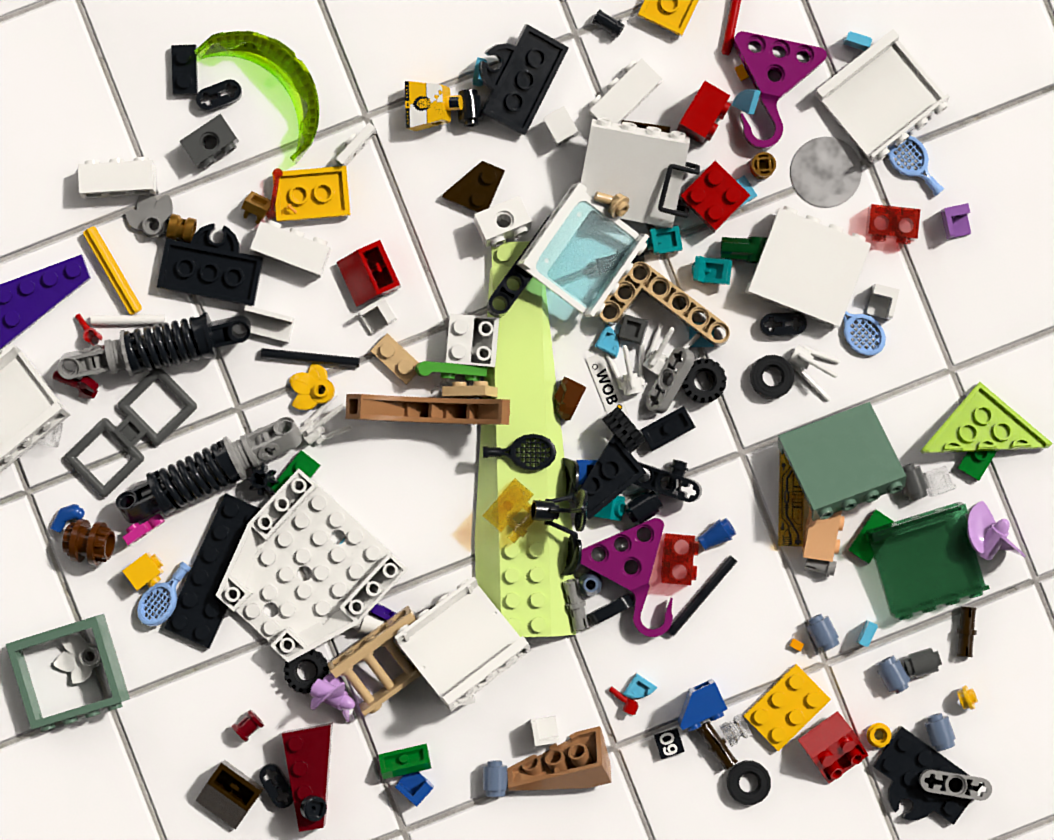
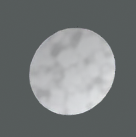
[791,137,862,207]

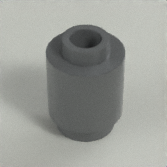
[902,463,928,502]
[903,648,942,678]

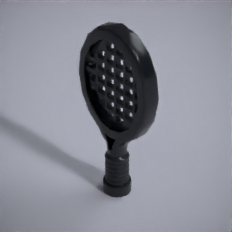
[483,434,556,471]

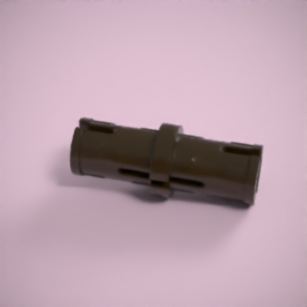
[957,606,977,657]
[696,721,738,770]

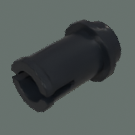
[592,9,625,38]
[665,459,689,491]

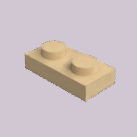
[371,333,419,385]
[442,381,498,398]

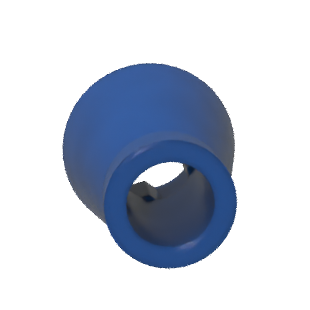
[698,518,736,550]

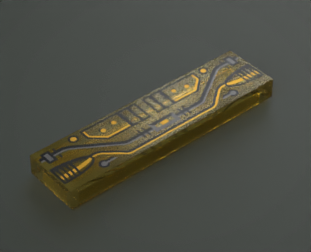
[777,450,804,547]

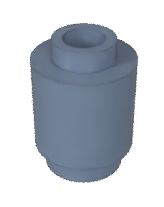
[806,614,840,652]
[877,655,911,694]
[924,713,956,751]
[483,760,508,797]

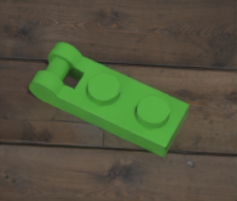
[415,361,487,381]

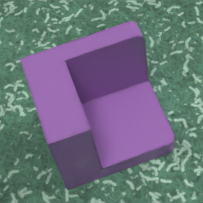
[941,203,971,239]

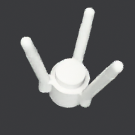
[643,324,700,375]
[606,340,646,395]
[789,345,840,401]
[299,393,352,444]

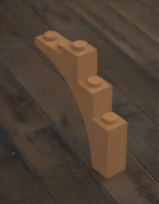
[345,394,510,425]

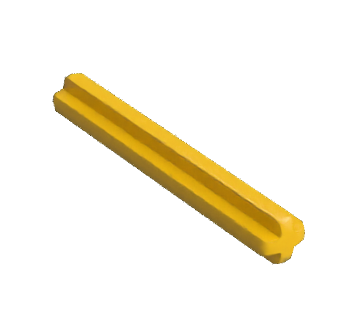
[83,226,142,315]

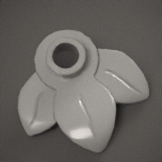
[125,195,173,238]

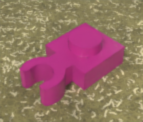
[123,513,165,545]

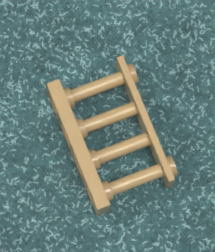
[328,606,422,716]

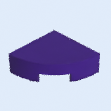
[371,603,397,620]

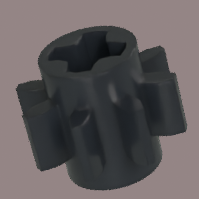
[247,464,279,496]

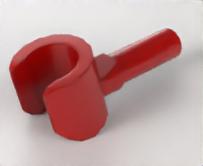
[75,314,103,346]
[609,686,639,715]

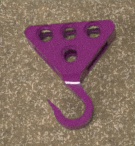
[733,31,827,149]
[580,518,673,637]

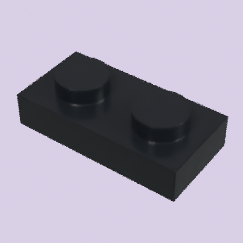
[171,44,198,96]
[640,406,696,451]

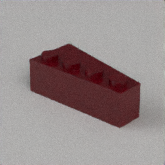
[282,722,333,832]

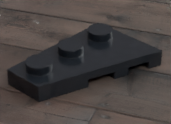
[572,434,646,520]

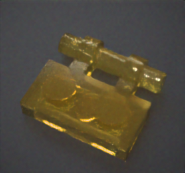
[482,478,541,543]

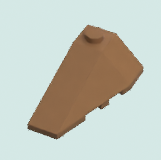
[507,726,612,791]

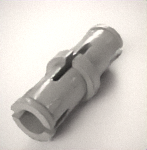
[563,578,589,630]

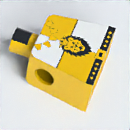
[405,81,463,131]

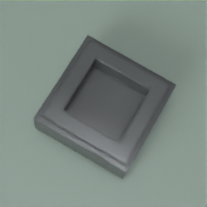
[617,314,649,345]

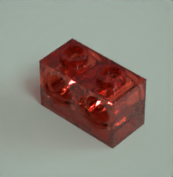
[865,204,921,244]
[660,533,699,585]

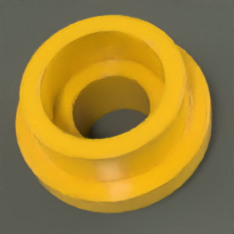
[957,685,978,710]
[866,723,891,748]

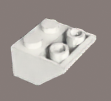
[446,313,499,367]

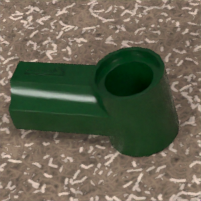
[720,237,767,263]

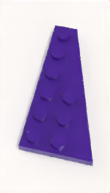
[0,254,91,350]

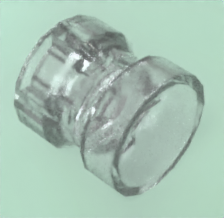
[719,714,753,747]

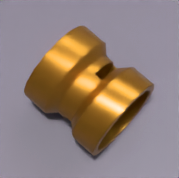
[750,152,776,179]
[167,214,197,243]

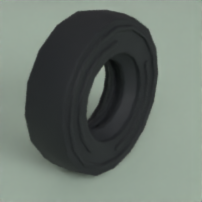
[750,355,794,399]
[727,761,771,805]

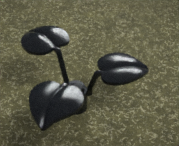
[531,458,588,576]

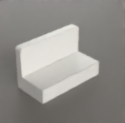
[241,305,295,343]

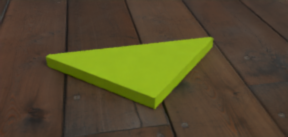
[920,382,1053,454]

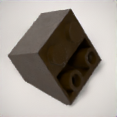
[195,760,265,830]

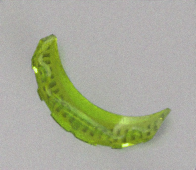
[194,31,319,164]

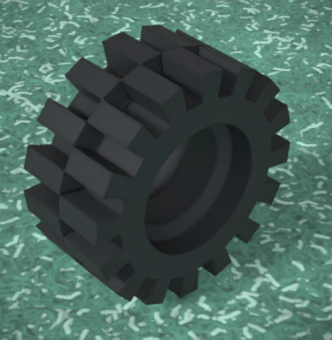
[682,358,727,403]
[602,407,646,453]
[284,649,330,694]

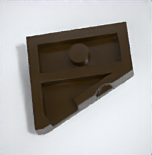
[442,161,505,213]

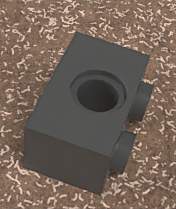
[180,114,239,169]

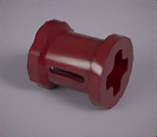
[232,709,264,742]

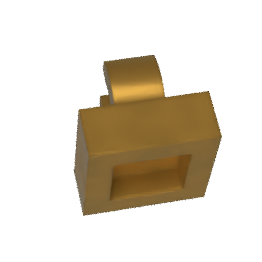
[241,191,274,224]

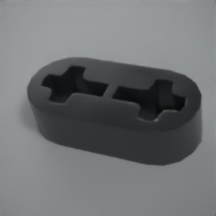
[196,79,242,112]
[759,312,807,336]
[587,594,634,626]
[259,763,293,808]

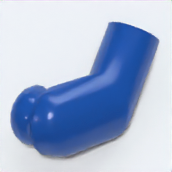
[50,504,85,533]

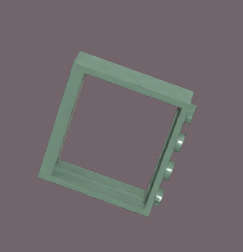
[6,614,130,732]

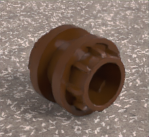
[62,519,115,565]

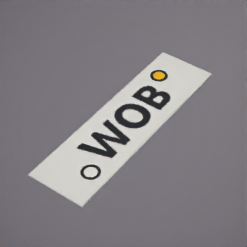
[586,352,629,416]

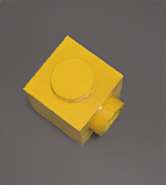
[122,553,164,591]

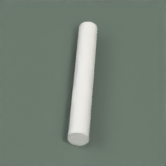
[90,315,166,325]

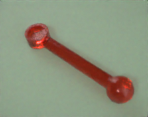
[266,168,283,220]

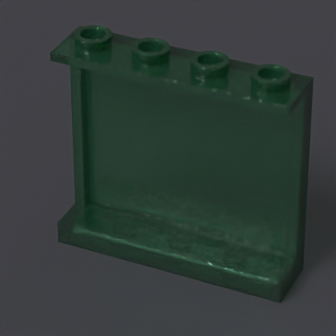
[866,502,990,620]

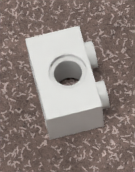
[474,196,532,248]

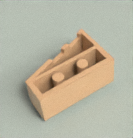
[802,507,844,562]

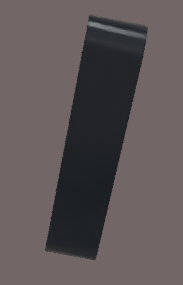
[487,214,551,317]

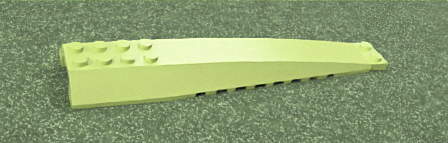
[475,241,576,637]

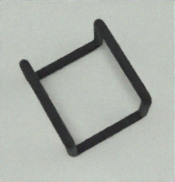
[658,162,700,218]

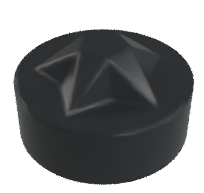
[300,795,327,822]

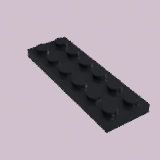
[164,493,261,649]

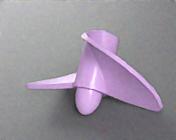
[967,501,1026,560]
[310,673,355,722]

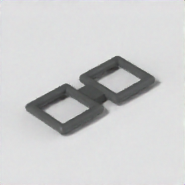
[65,367,197,497]

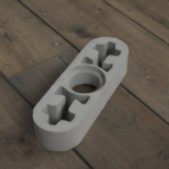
[646,347,695,414]
[919,769,992,801]

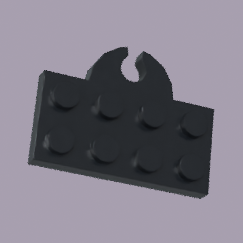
[479,24,569,135]
[157,223,264,306]
[872,726,982,825]

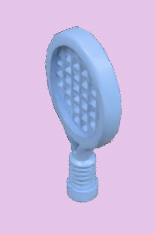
[888,135,944,196]
[843,311,886,356]
[137,561,191,627]

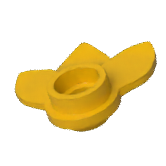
[289,363,335,410]

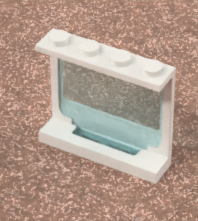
[517,183,649,317]

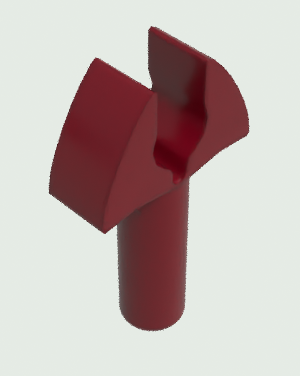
[52,370,99,399]

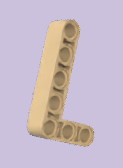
[599,261,730,346]

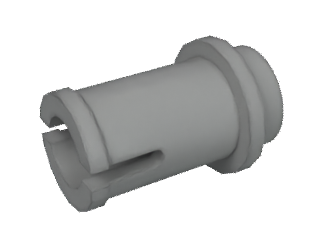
[804,558,837,577]

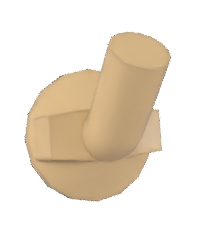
[594,192,629,218]

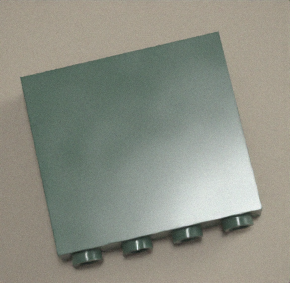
[778,402,906,521]

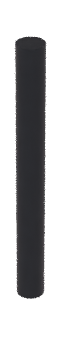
[261,348,360,367]
[668,555,738,636]

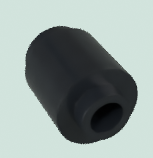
[457,89,483,127]
[626,491,664,524]

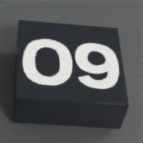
[654,727,685,759]

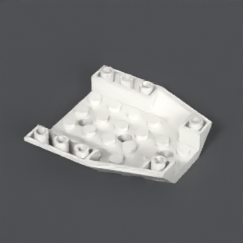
[216,468,408,662]

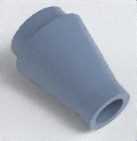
[579,572,602,596]

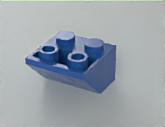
[678,679,727,732]

